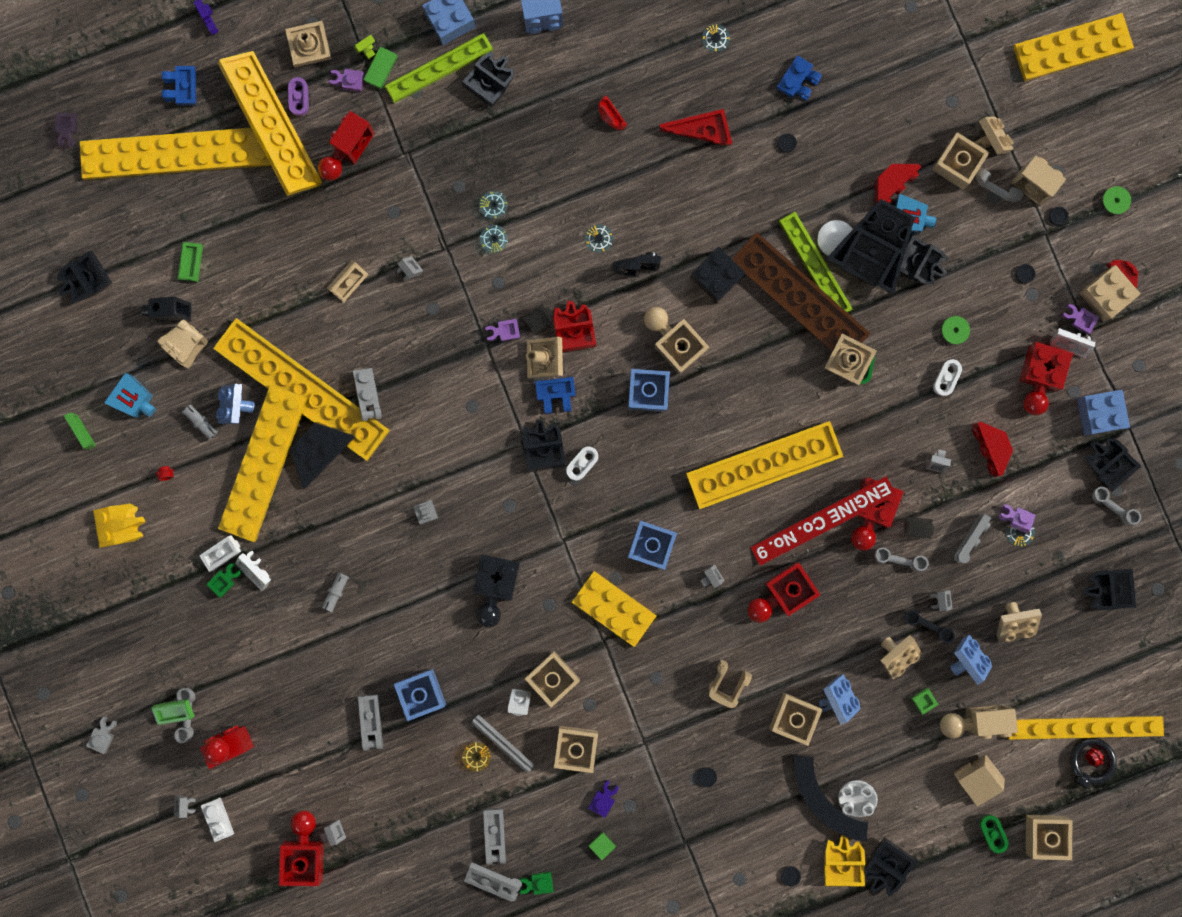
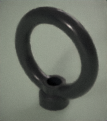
[1070,738,1117,789]

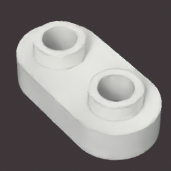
[933,359,962,396]
[567,447,598,481]

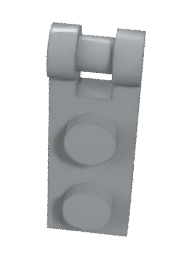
[353,368,382,422]
[954,514,991,563]
[358,694,383,751]
[483,808,506,865]
[464,863,522,901]

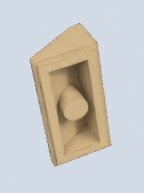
[327,260,369,303]

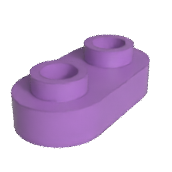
[288,77,309,117]

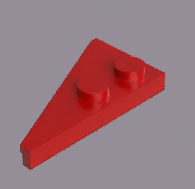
[659,109,733,146]

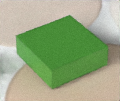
[911,688,939,715]
[589,832,616,860]

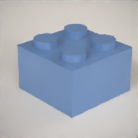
[422,0,476,45]
[521,0,563,34]
[628,369,670,412]
[1077,390,1130,436]
[628,521,677,570]
[394,669,446,721]

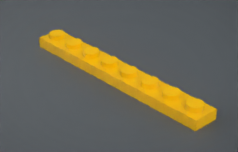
[1007,716,1164,740]

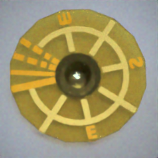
[462,742,491,772]

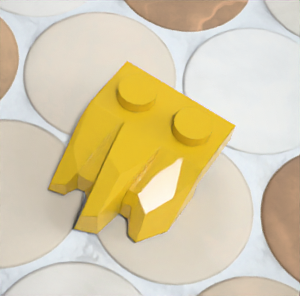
[93,503,146,548]
[824,835,865,887]

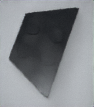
[290,422,356,489]

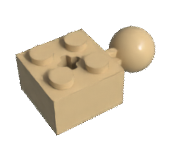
[644,307,709,375]
[940,705,1018,739]

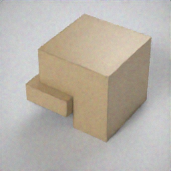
[954,754,1005,807]

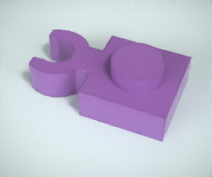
[329,69,364,92]
[1061,304,1099,335]
[485,319,520,342]
[998,504,1036,534]

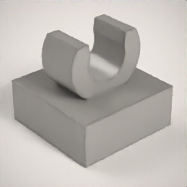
[397,256,423,281]
[925,449,951,474]
[413,500,438,525]
[700,564,725,588]
[930,590,953,611]
[174,795,196,818]
[320,820,346,846]

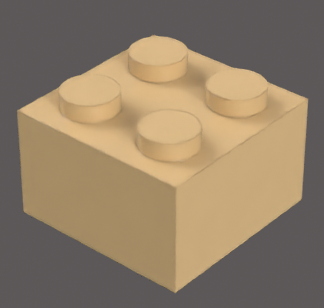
[932,132,989,190]
[1011,156,1066,206]
[1079,265,1140,322]
[525,651,580,708]
[769,692,823,746]
[554,726,598,773]
[1026,815,1072,860]

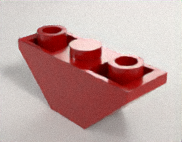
[874,164,921,206]
[972,422,1013,477]

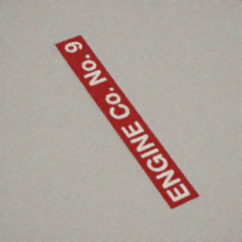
[751,476,896,566]

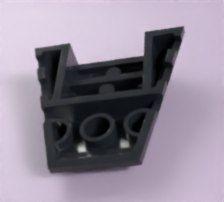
[826,199,915,295]

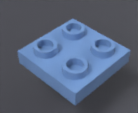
[216,384,254,425]
[951,635,992,685]
[819,674,861,724]

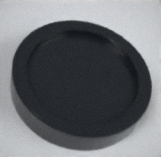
[778,133,797,153]
[1049,207,1069,226]
[1016,264,1036,284]
[697,767,717,787]
[781,866,801,887]

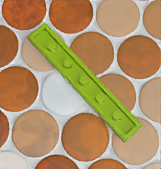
[385,33,493,104]
[778,212,852,312]

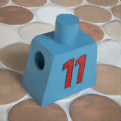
[894,194,936,235]
[104,373,156,418]

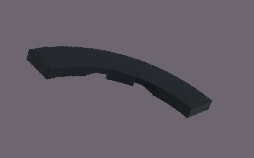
[794,754,868,842]

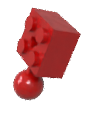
[318,111,375,181]
[1019,342,1073,416]
[851,477,904,551]
[747,562,821,623]
[200,725,254,769]
[279,810,324,886]

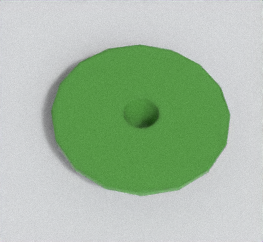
[1103,186,1131,214]
[942,316,970,344]

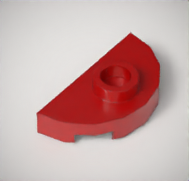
[598,96,628,130]
[1106,260,1139,288]

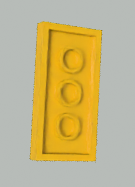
[572,571,657,647]

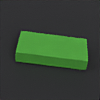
[364,47,398,89]
[178,242,203,282]
[64,412,96,450]
[151,699,194,725]

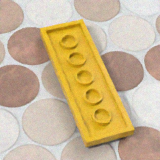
[1013,13,1134,82]

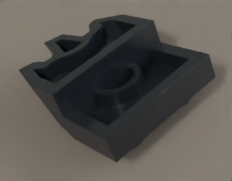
[462,51,514,107]
[900,235,949,284]
[57,251,112,304]
[610,252,661,277]
[523,419,566,472]
[1085,437,1141,492]
[1083,569,1136,610]
[864,837,917,897]

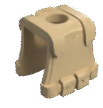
[157,320,208,369]
[709,660,752,708]

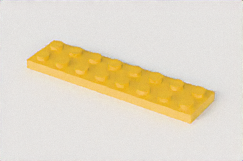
[218,51,322,196]
[218,384,308,542]
[686,421,844,509]

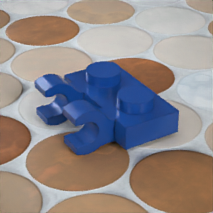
[777,55,822,101]
[162,66,196,106]
[535,377,576,414]

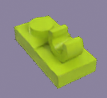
[354,35,375,59]

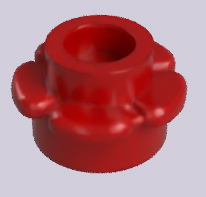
[155,466,174,481]
[1085,748,1104,767]

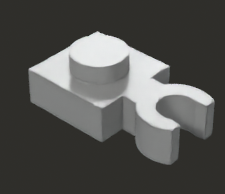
[86,716,117,754]

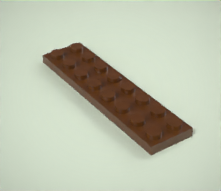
[732,232,871,352]

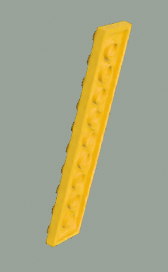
[80,128,271,180]
[213,318,390,461]

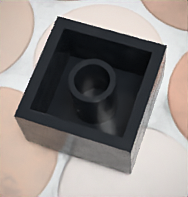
[690,246,746,304]

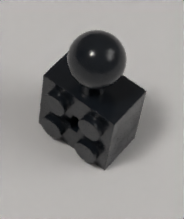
[473,554,521,628]

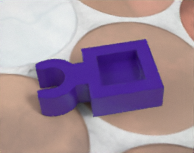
[194,0,219,35]
[588,780,618,818]

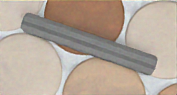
[472,715,534,773]

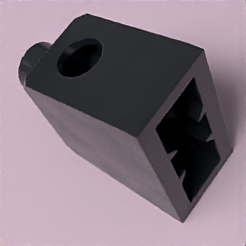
[141,297,191,322]

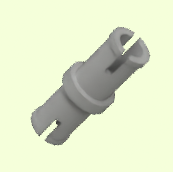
[182,405,218,440]
[321,572,349,612]

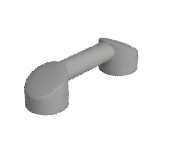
[975,168,1024,202]
[1092,487,1141,525]
[874,547,929,572]
[174,688,196,743]

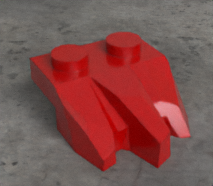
[554,300,597,352]

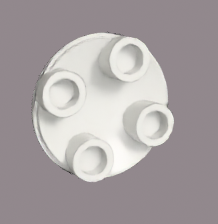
[817,220,853,256]
[838,780,878,817]

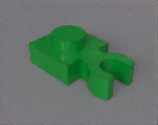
[206,563,242,598]
[519,871,554,895]

